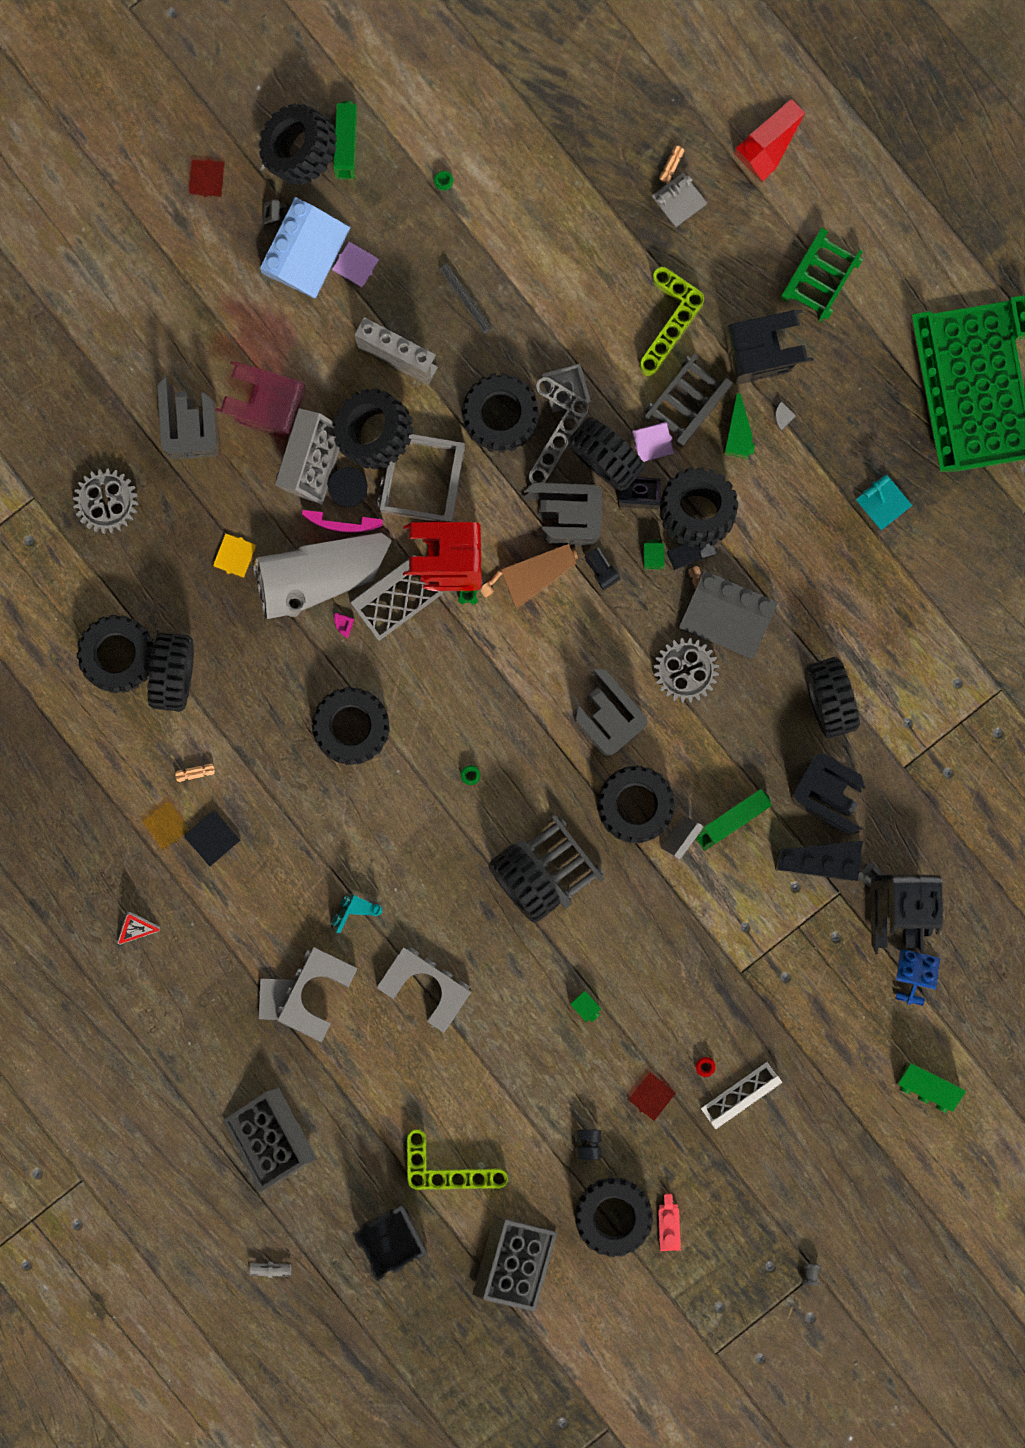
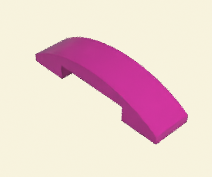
[302,510,383,534]

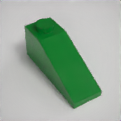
[724,393,755,459]

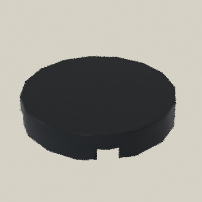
[328,467,368,507]

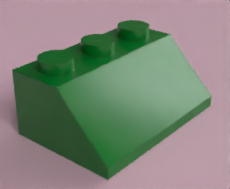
[896,1062,966,1113]

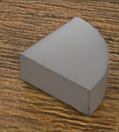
[776,402,796,431]

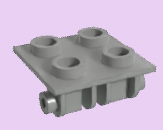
[652,172,708,227]

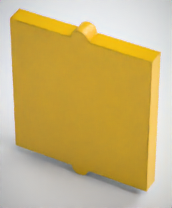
[213,534,257,578]

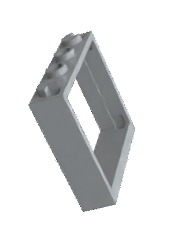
[377,434,465,522]

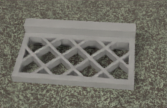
[350,554,443,641]

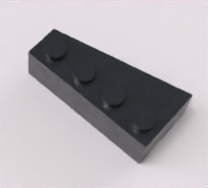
[776,841,863,882]

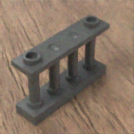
[644,354,732,448]
[517,815,605,909]

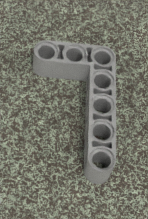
[529,377,589,484]

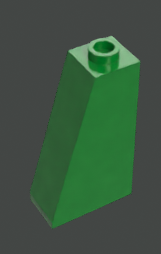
[334,101,358,179]
[695,789,773,851]

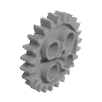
[73,469,139,534]
[654,638,719,703]

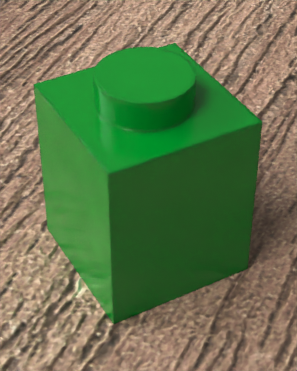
[644,540,665,569]
[570,991,601,1022]

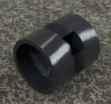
[575,1129,601,1160]

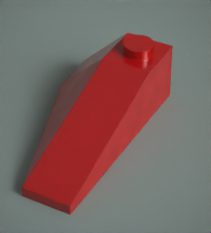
[735,99,805,182]

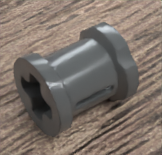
[801,1263,821,1286]

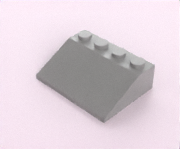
[275,408,339,505]

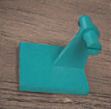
[856,474,912,531]
[331,893,382,933]

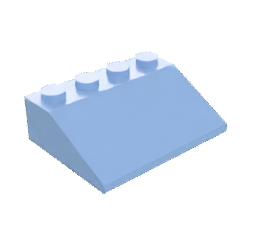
[260,197,350,299]

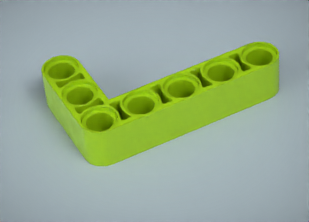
[640,267,704,376]
[407,1129,508,1190]

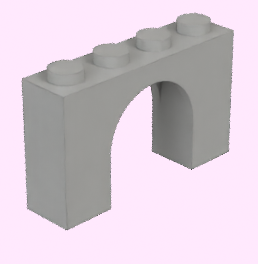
[377,946,471,1033]
[276,947,357,1042]

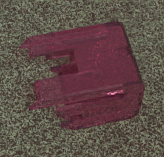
[215,361,307,440]

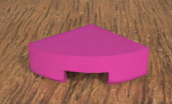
[334,612,355,638]

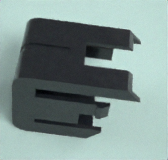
[724,310,814,384]
[792,754,865,835]
[871,875,943,954]
[352,1203,428,1282]

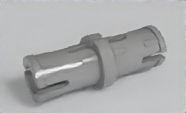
[250,1262,291,1278]

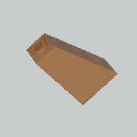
[501,544,578,609]

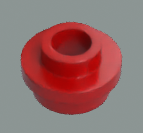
[695,1057,716,1077]

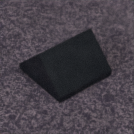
[619,477,661,509]

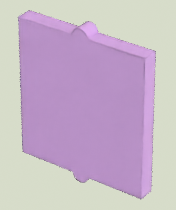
[332,242,379,287]
[632,422,674,462]

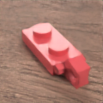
[658,1194,681,1251]

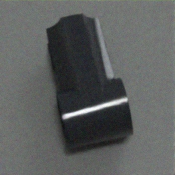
[584,548,621,590]

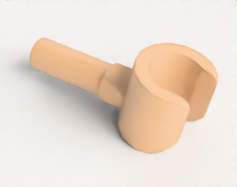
[481,571,502,597]

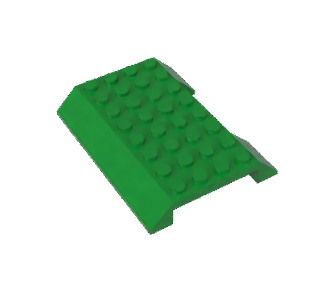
[911,295,1025,472]

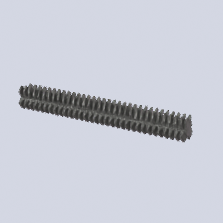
[439,263,492,334]

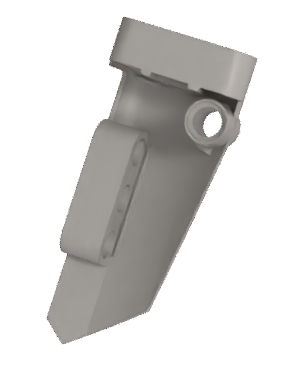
[253,533,391,619]

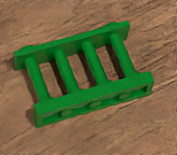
[780,228,864,323]

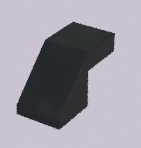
[667,543,717,570]

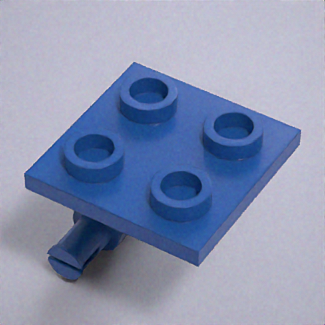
[895,949,940,1006]

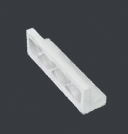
[701,1062,782,1129]

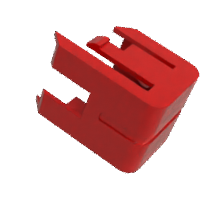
[403,522,481,591]

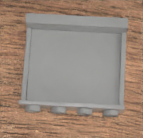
[355,317,438,386]

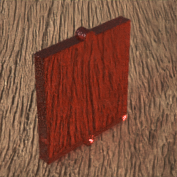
[189,159,225,198]
[628,1073,676,1121]

